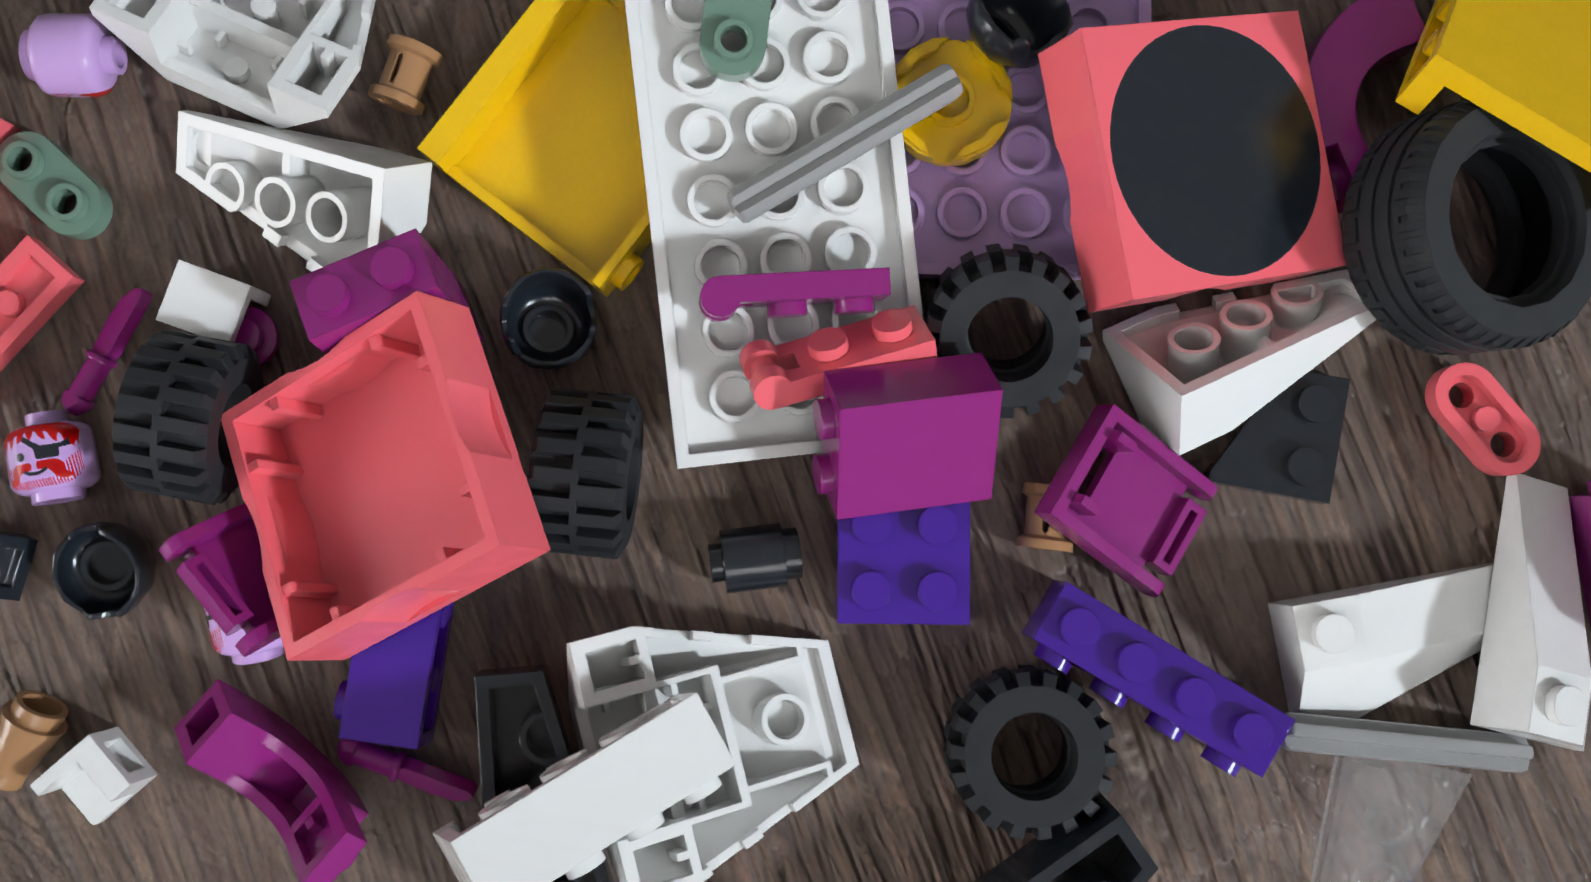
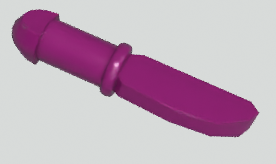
[62,288,152,416]
[336,739,479,802]

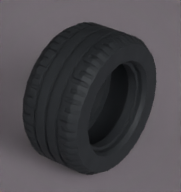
[1341,100,1591,355]

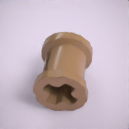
[367,34,443,116]
[1015,482,1080,553]

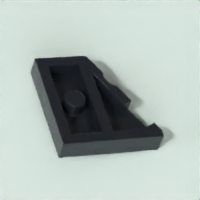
[1203,372,1350,504]

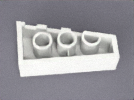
[432,692,736,882]

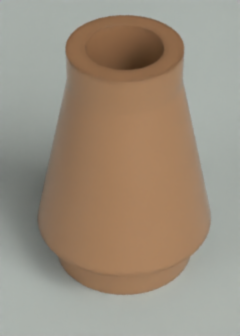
[0,690,68,791]

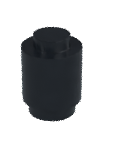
[708,523,803,594]

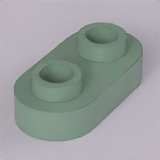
[699,0,772,82]
[0,131,113,240]

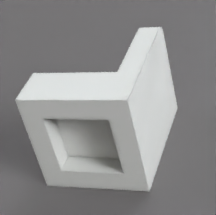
[155,260,271,342]
[30,727,158,825]

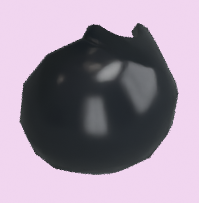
[966,0,1073,68]
[500,267,597,370]
[52,522,156,620]

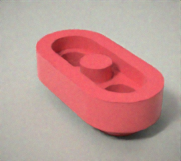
[1425,362,1541,476]

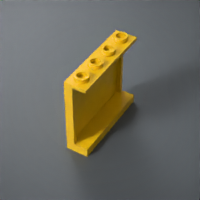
[417,0,652,297]
[1395,0,1591,173]

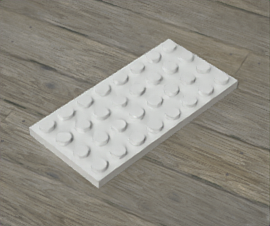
[625,0,923,469]

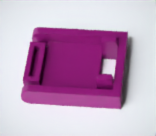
[1034,404,1218,597]
[159,503,281,657]

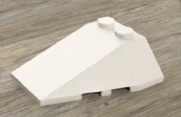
[89,0,376,129]
[566,626,860,882]

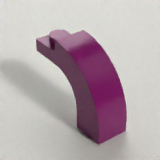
[1306,0,1425,215]
[174,679,369,882]

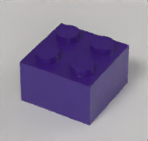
[836,502,970,625]

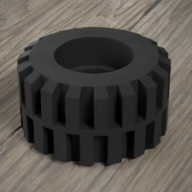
[924,243,1093,418]
[112,330,264,505]
[528,388,643,559]
[943,665,1117,840]

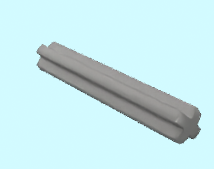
[727,64,963,223]
[1281,712,1534,773]

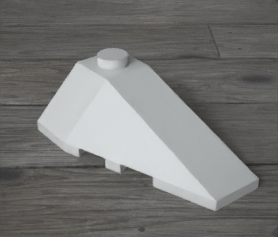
[176,110,432,272]
[1103,269,1376,456]
[1470,474,1591,751]
[1268,563,1494,718]

